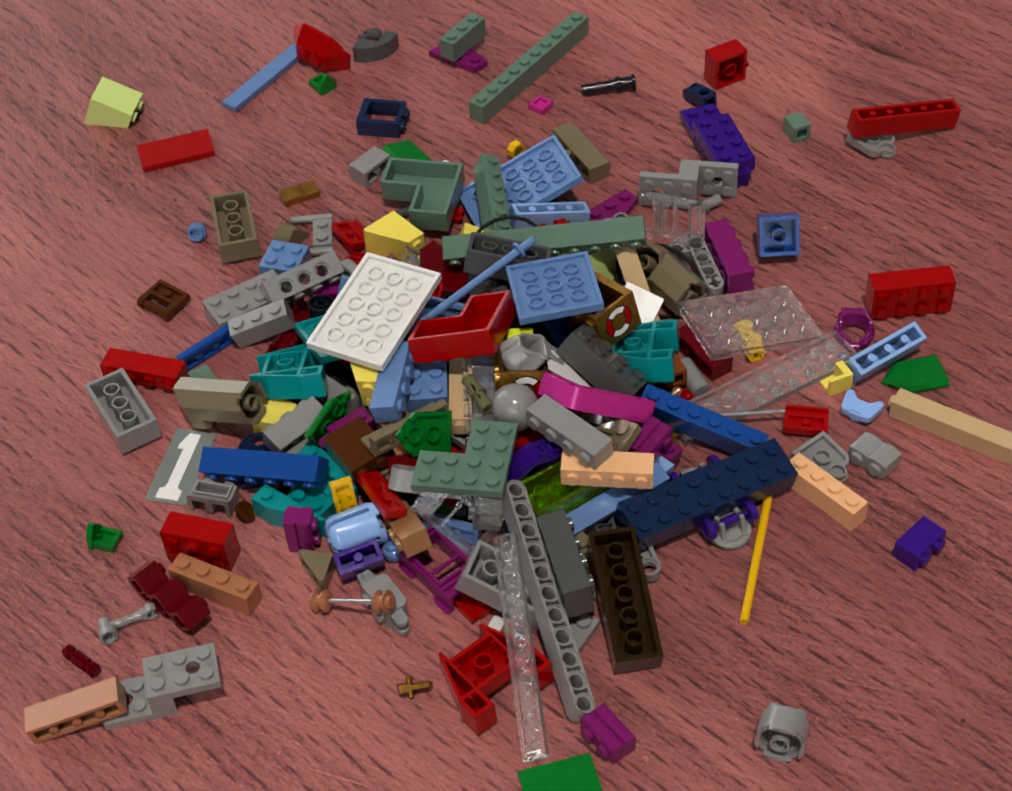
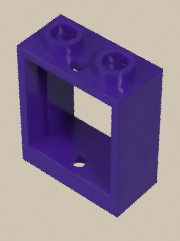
[506,438,562,486]

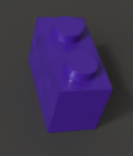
[893,516,946,571]
[333,538,386,583]

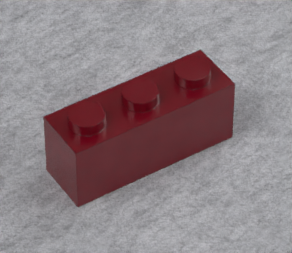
[679,321,733,382]

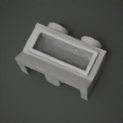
[186,478,240,518]

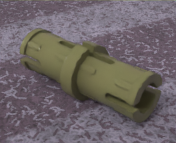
[462,374,493,415]

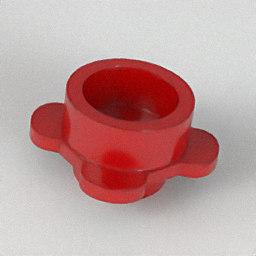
[451,207,464,224]

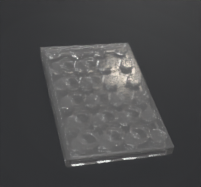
[677,285,824,361]

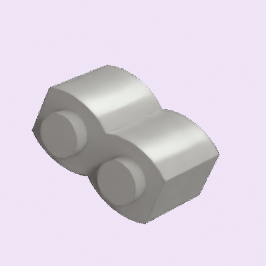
[848,432,901,479]

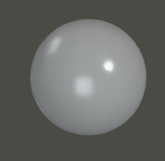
[491,383,538,432]

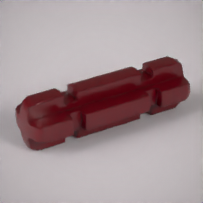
[62,644,101,677]

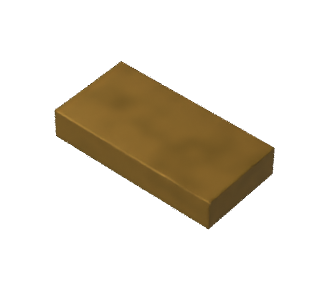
[278,180,320,207]

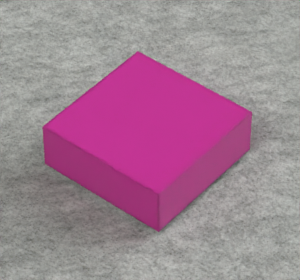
[528,95,553,116]

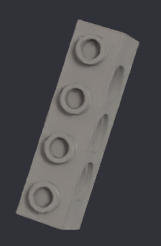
[259,250,344,304]

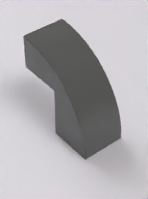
[352,31,399,63]

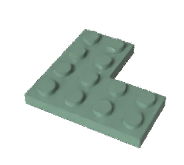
[411,420,519,499]

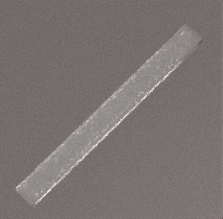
[492,531,549,762]

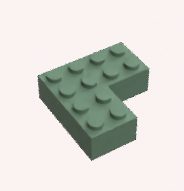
[380,157,465,231]

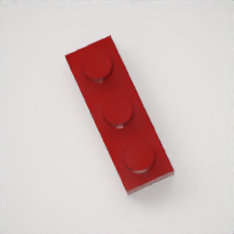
[357,471,407,520]

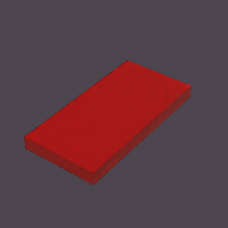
[136,129,215,172]

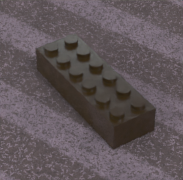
[587,526,664,674]

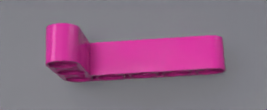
[538,372,656,423]

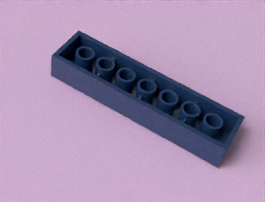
[615,438,798,551]

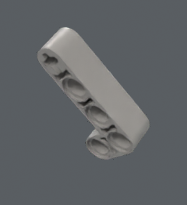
[668,237,724,304]

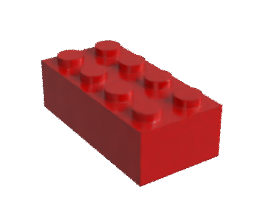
[864,265,956,320]

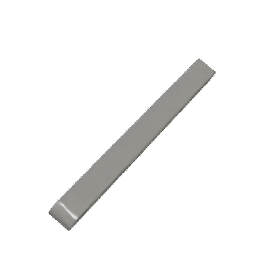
[499,480,595,723]

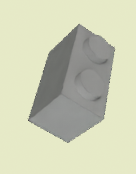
[349,146,391,188]

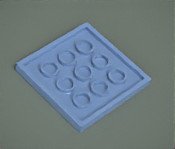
[505,251,605,325]

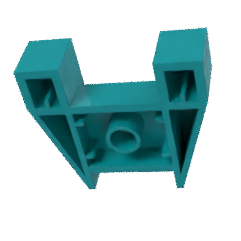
[612,319,680,384]
[249,344,329,400]
[251,442,359,537]

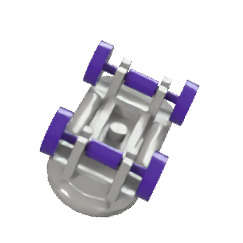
[667,454,759,550]

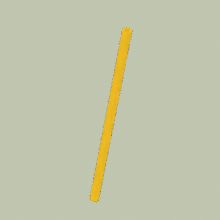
[739,495,773,625]

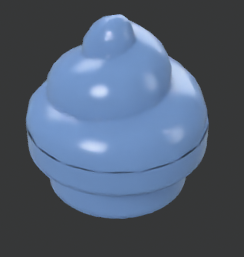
[187,223,207,242]
[382,540,400,563]

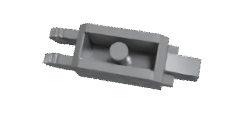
[357,569,410,636]

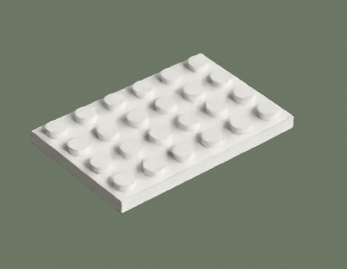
[306,252,442,372]

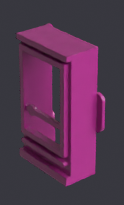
[399,524,468,614]

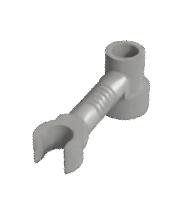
[97,603,158,645]

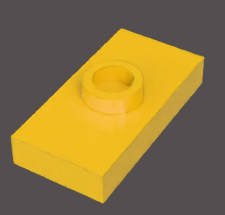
[328,476,358,514]

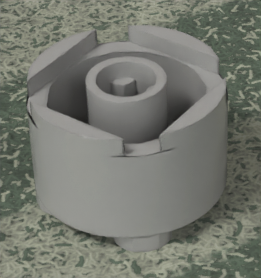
[754,702,810,762]

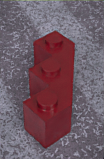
[127,560,211,631]

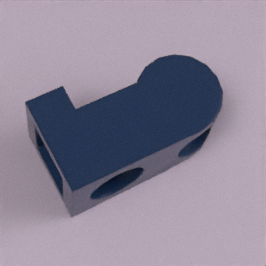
[683,83,717,106]

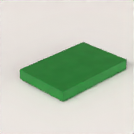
[517,753,603,791]

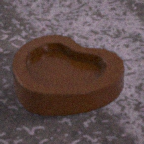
[234,501,255,522]

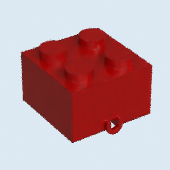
[704,39,749,90]

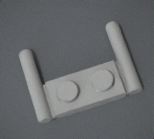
[290,213,333,256]

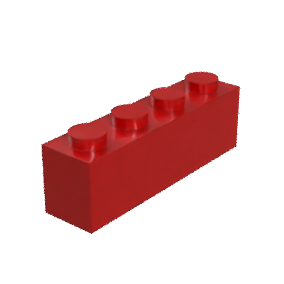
[100,348,188,392]

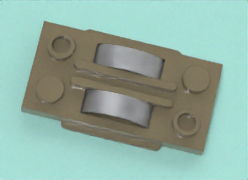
[581,411,642,452]

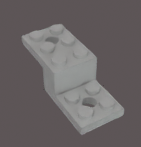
[639,159,739,210]
[103,642,222,730]

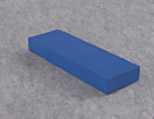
[176,325,233,371]

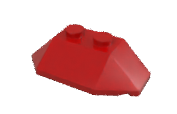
[294,23,351,72]

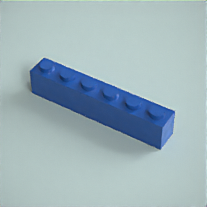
[641,383,769,455]
[198,446,329,489]

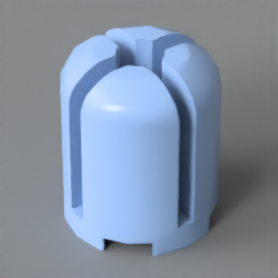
[324,502,388,554]

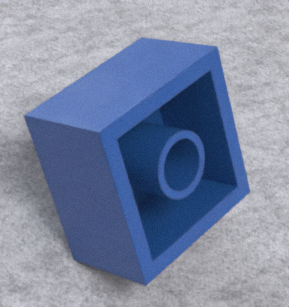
[756,212,800,257]

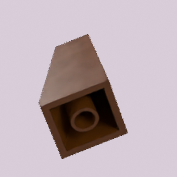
[323,416,391,485]

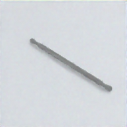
[719,409,785,417]

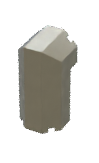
[636,241,708,318]
[172,377,267,430]

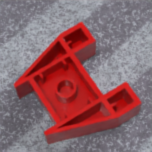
[438,623,554,735]

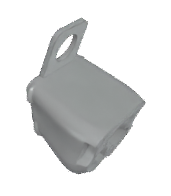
[499,333,564,371]

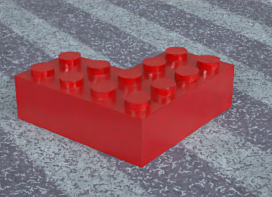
[407,290,516,364]

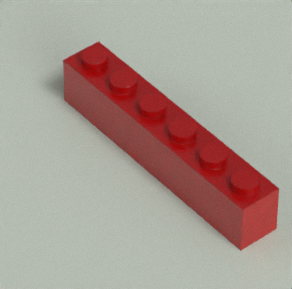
[847,98,961,139]

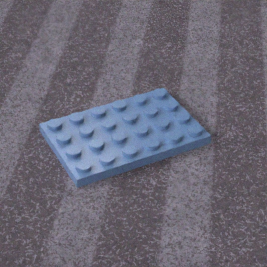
[460,134,584,227]

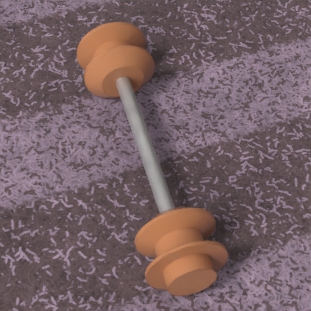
[309,589,396,614]

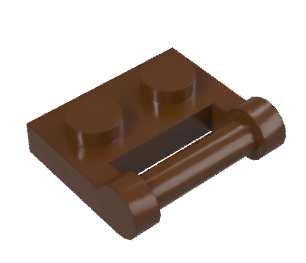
[137,279,191,322]

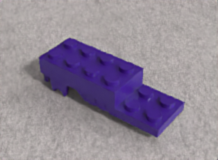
[680,103,755,188]

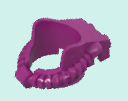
[834,307,875,351]

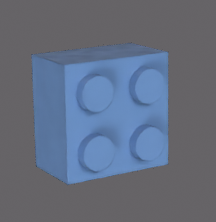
[258,240,312,288]

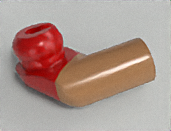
[669,387,694,402]

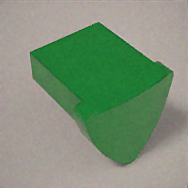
[308,73,337,96]
[86,522,124,553]

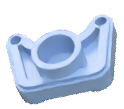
[841,389,884,423]

